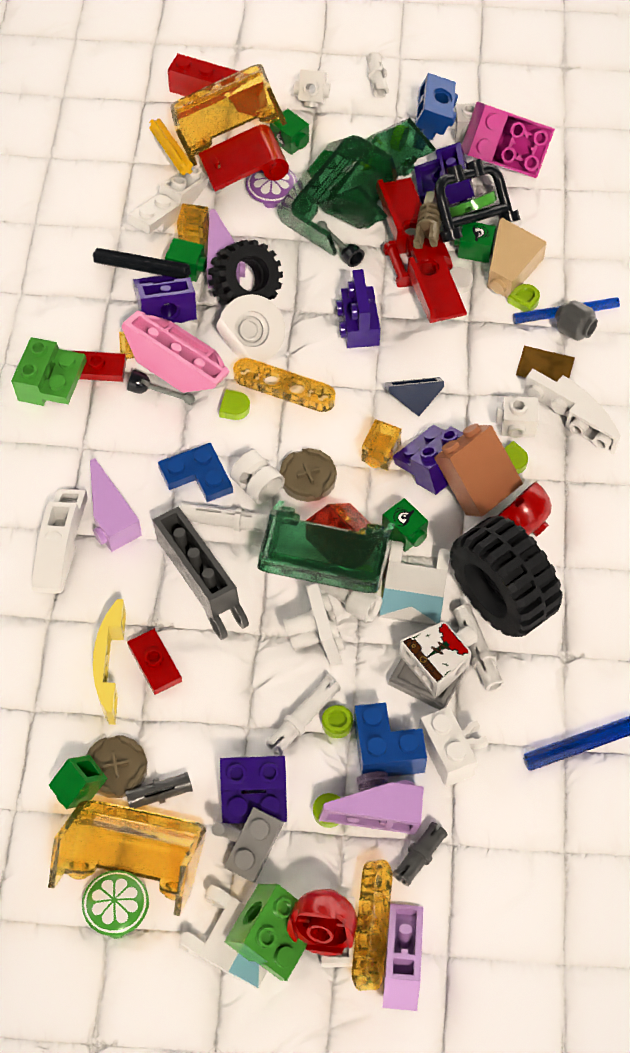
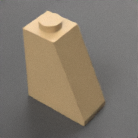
[487,218,547,298]

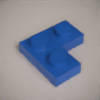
[158,442,233,502]

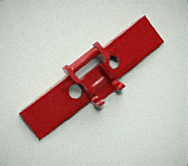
[376,177,467,323]

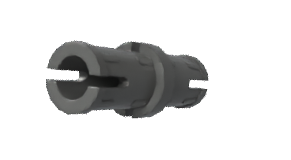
[125,772,193,811]
[392,822,448,887]

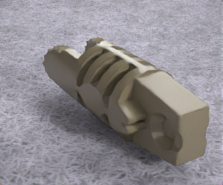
[413,191,442,249]

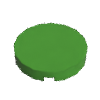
[449,191,497,217]

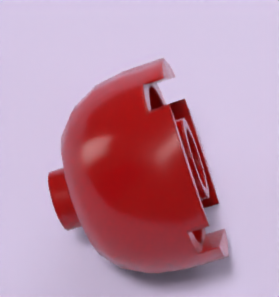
[497,481,552,537]
[287,889,357,956]

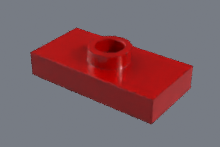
[72,351,127,382]
[127,629,182,695]

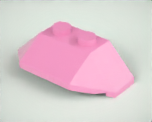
[122,310,230,393]

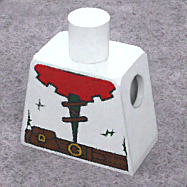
[399,622,477,698]

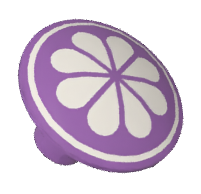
[246,170,298,209]

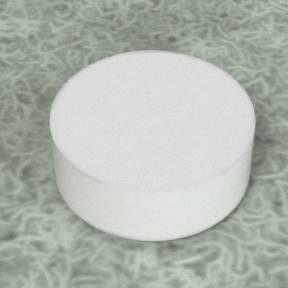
[450,267,473,294]

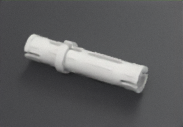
[180,503,269,533]
[453,604,505,692]
[266,675,341,756]

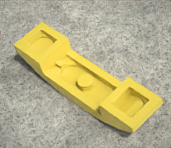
[93,599,126,725]

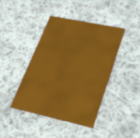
[516,345,575,382]

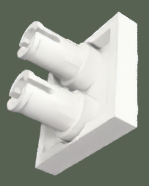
[283,583,345,666]

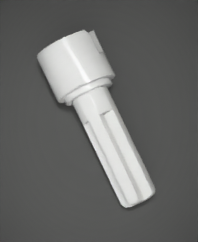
[303,564,383,623]

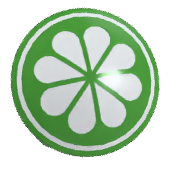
[82,870,150,939]

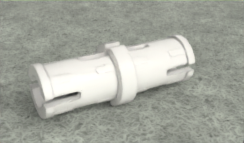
[366,51,389,98]

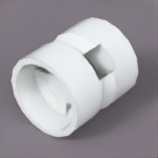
[230,450,285,505]

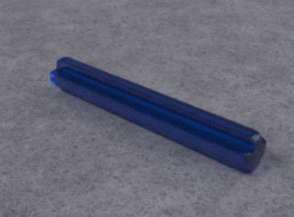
[523,716,630,771]

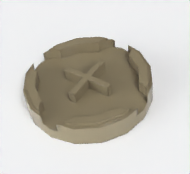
[279,448,337,502]
[86,735,148,798]

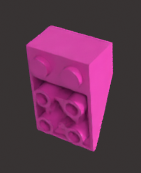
[461,101,555,178]

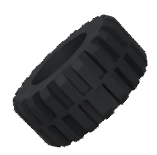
[450,516,563,637]

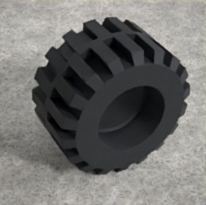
[208,240,283,306]

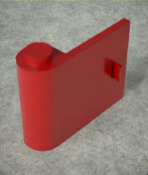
[198,124,289,192]

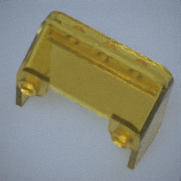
[170,64,287,166]
[48,800,206,916]

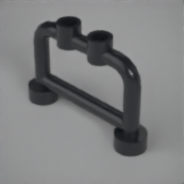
[434,159,521,243]

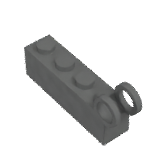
[152,506,249,640]

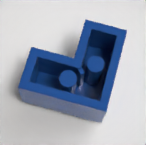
[354,702,427,780]

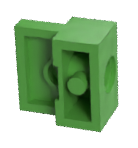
[11,337,87,406]
[224,884,307,981]

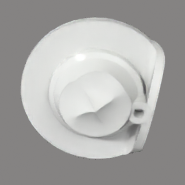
[217,294,285,365]

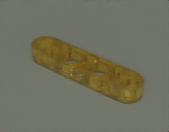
[233,358,336,412]
[352,859,393,991]

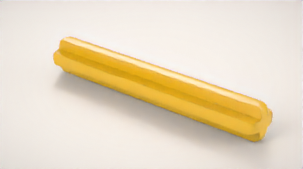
[149,118,193,175]

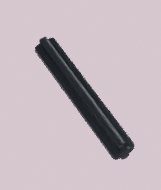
[92,248,191,279]

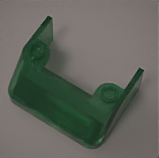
[316,118,436,229]
[277,135,398,256]
[257,500,395,593]

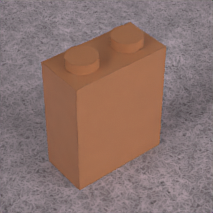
[434,423,523,517]

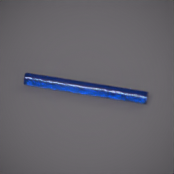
[513,297,620,324]

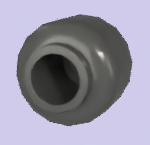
[555,300,598,341]

